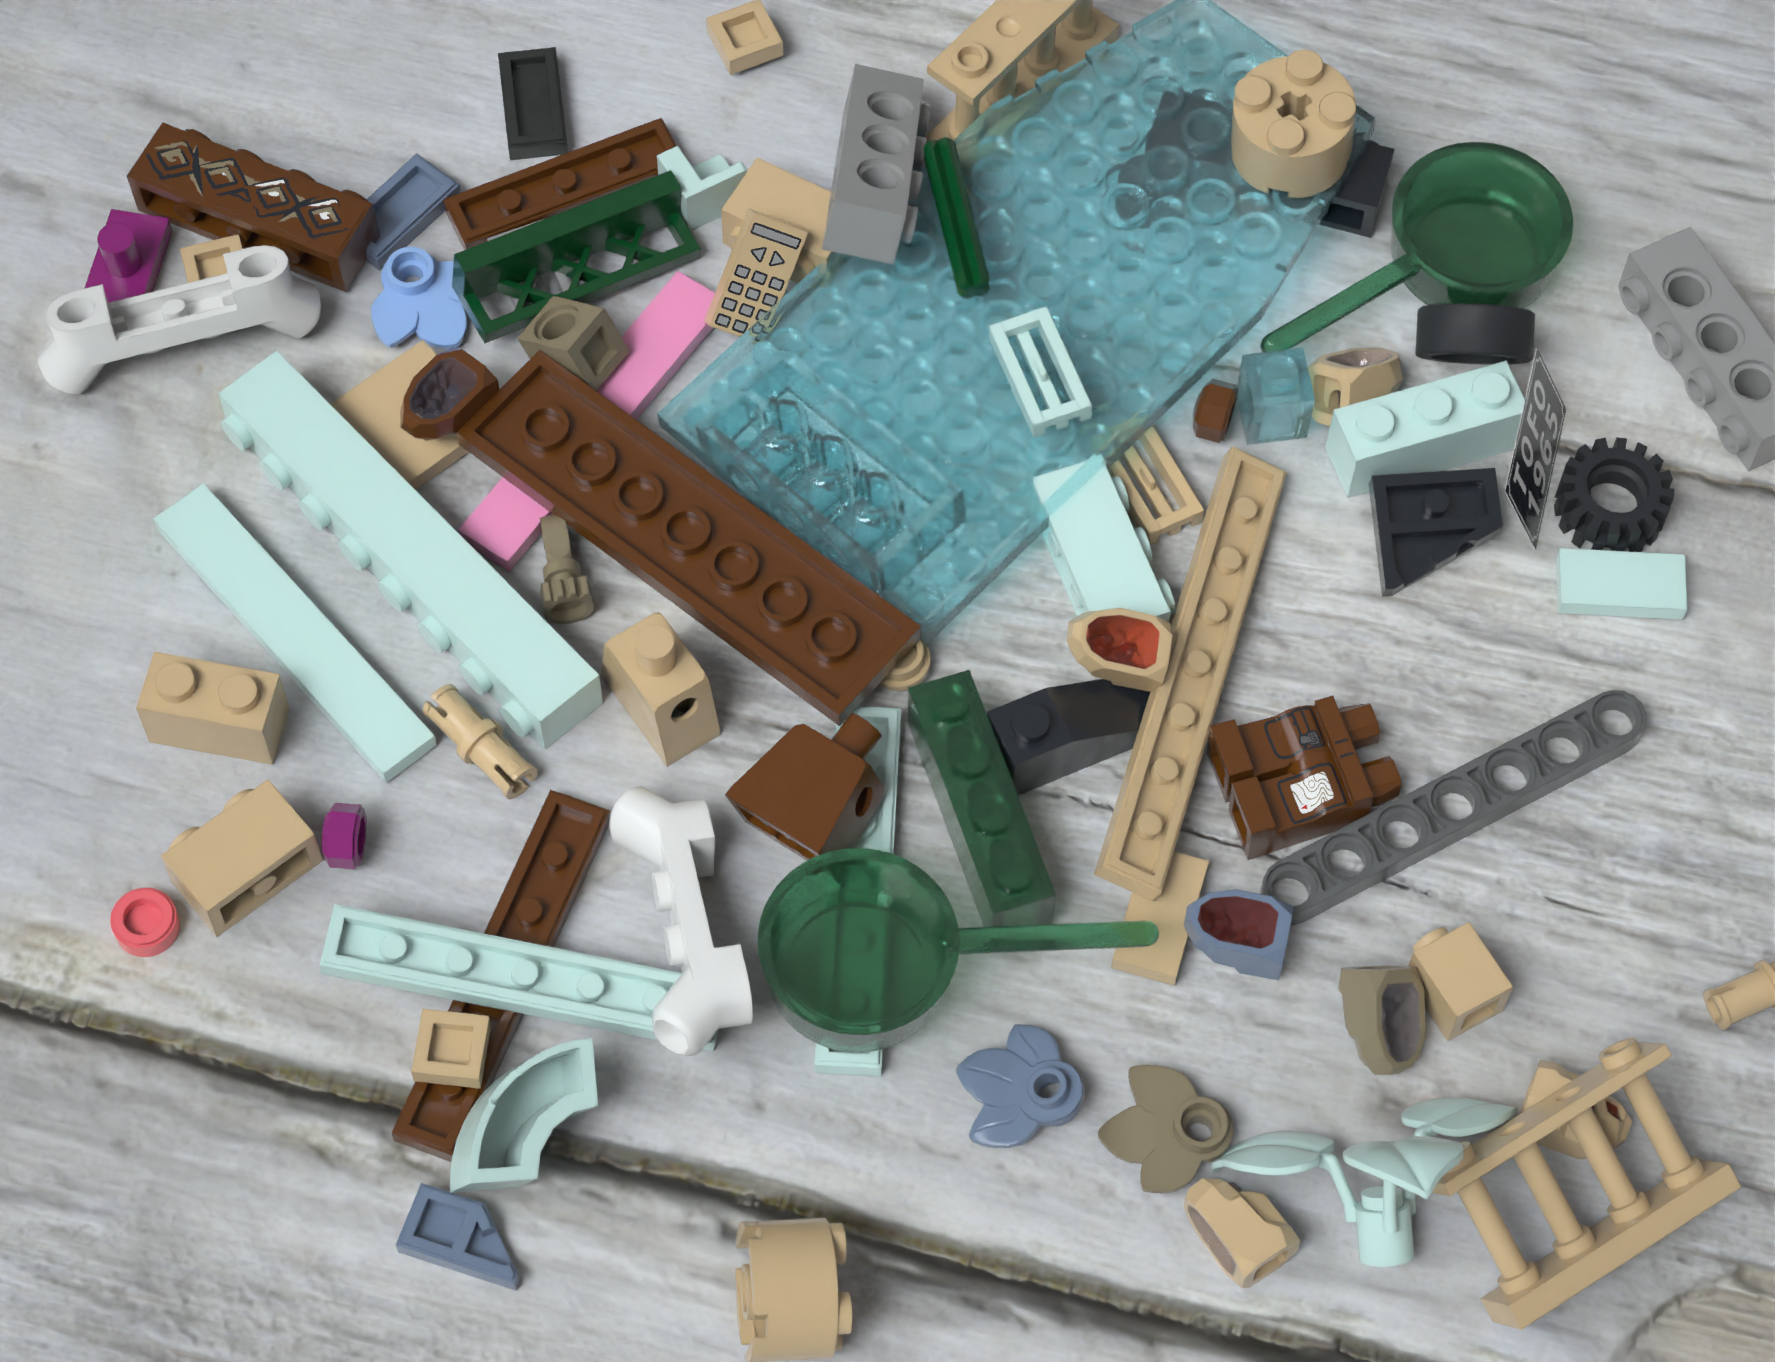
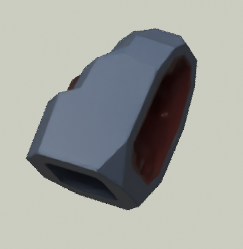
[1184,889,1294,980]

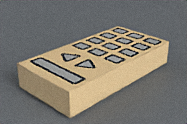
[704,208,808,345]

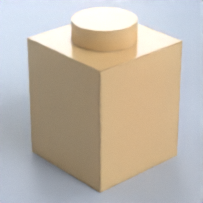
[1408,922,1513,1041]

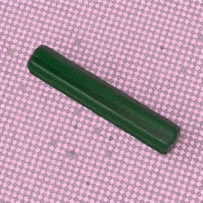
[923,137,990,299]

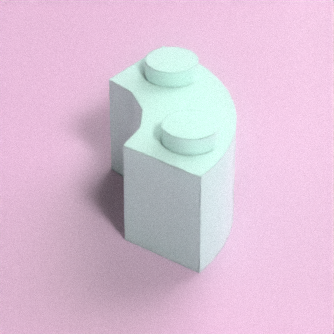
[450,1038,598,1193]

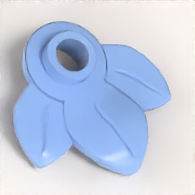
[371,247,467,349]

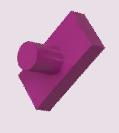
[84,209,173,303]

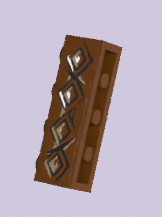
[127,122,380,292]

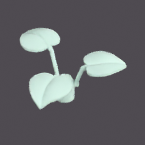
[1211,1097,1517,1267]

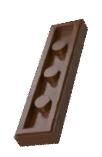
[443,118,677,250]

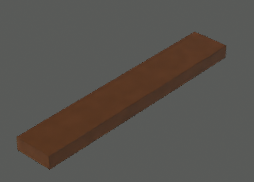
[392,789,611,1162]

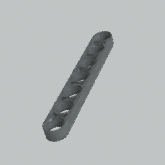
[1260,690,1646,925]

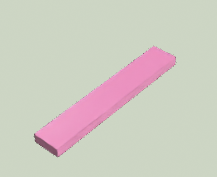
[458,271,715,572]

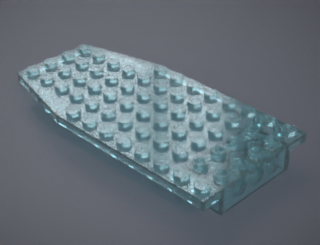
[657,0,1375,646]

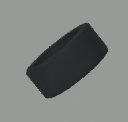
[1415,303,1535,365]

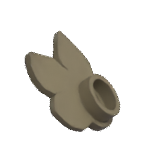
[1098,1065,1234,1194]

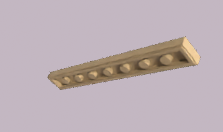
[1094,446,1287,901]

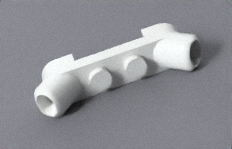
[38,245,321,394]
[609,786,753,1056]

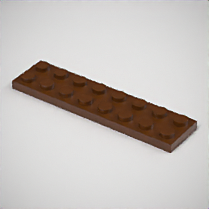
[456,350,921,726]

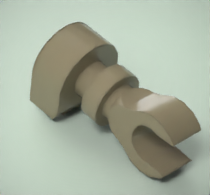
[539,515,594,624]

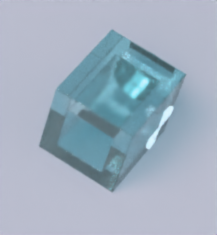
[1237,347,1315,445]

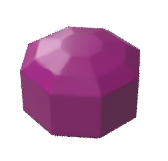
[321,803,367,870]

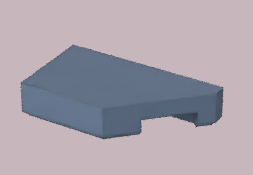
[396,1183,520,1291]

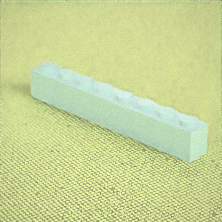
[218,351,603,749]

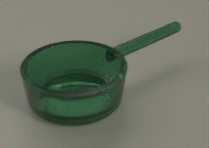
[1260,142,1573,358]
[757,848,1159,1052]

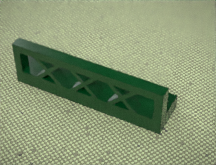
[452,170,701,344]

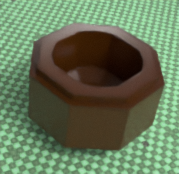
[1193,379,1238,443]

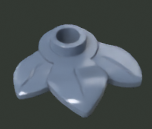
[956,1024,1085,1148]

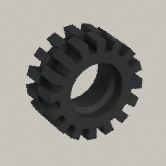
[1554,437,1674,552]

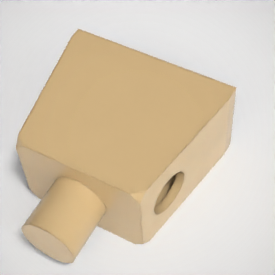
[601,612,721,767]

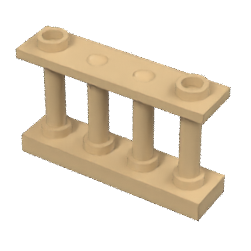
[925,0,1120,182]
[1432,1038,1741,1330]

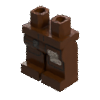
[1207,695,1402,860]

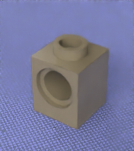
[517,296,630,391]

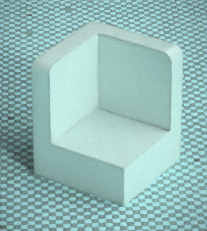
[657,146,748,231]

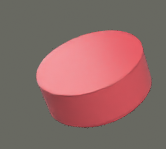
[110,888,180,957]

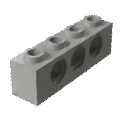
[822,64,931,265]
[1618,226,1775,472]

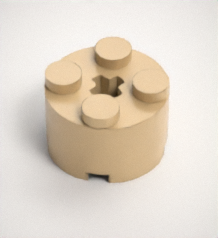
[1231,50,1356,198]
[735,1218,852,1362]

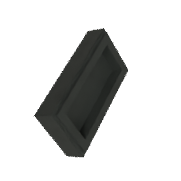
[498,47,568,161]

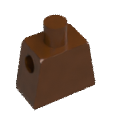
[725,713,885,880]

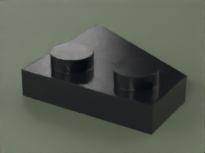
[1368,468,1503,597]

